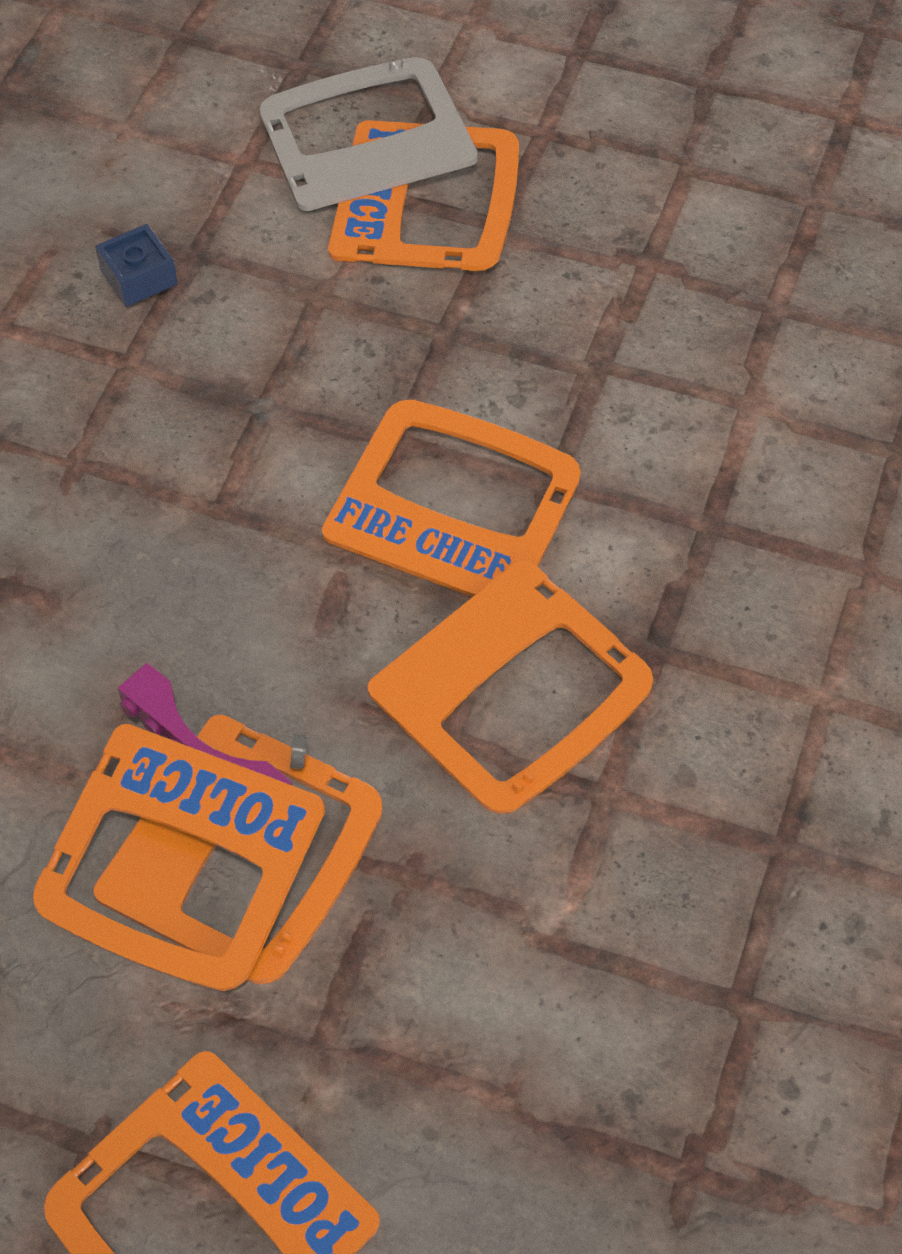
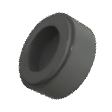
[290,734,307,769]

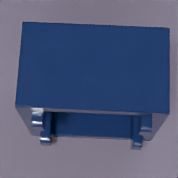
[95,224,178,307]

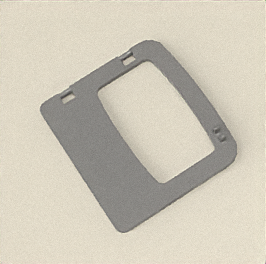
[260,57,478,211]

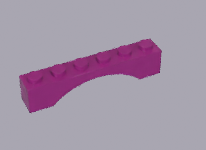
[118,662,293,786]

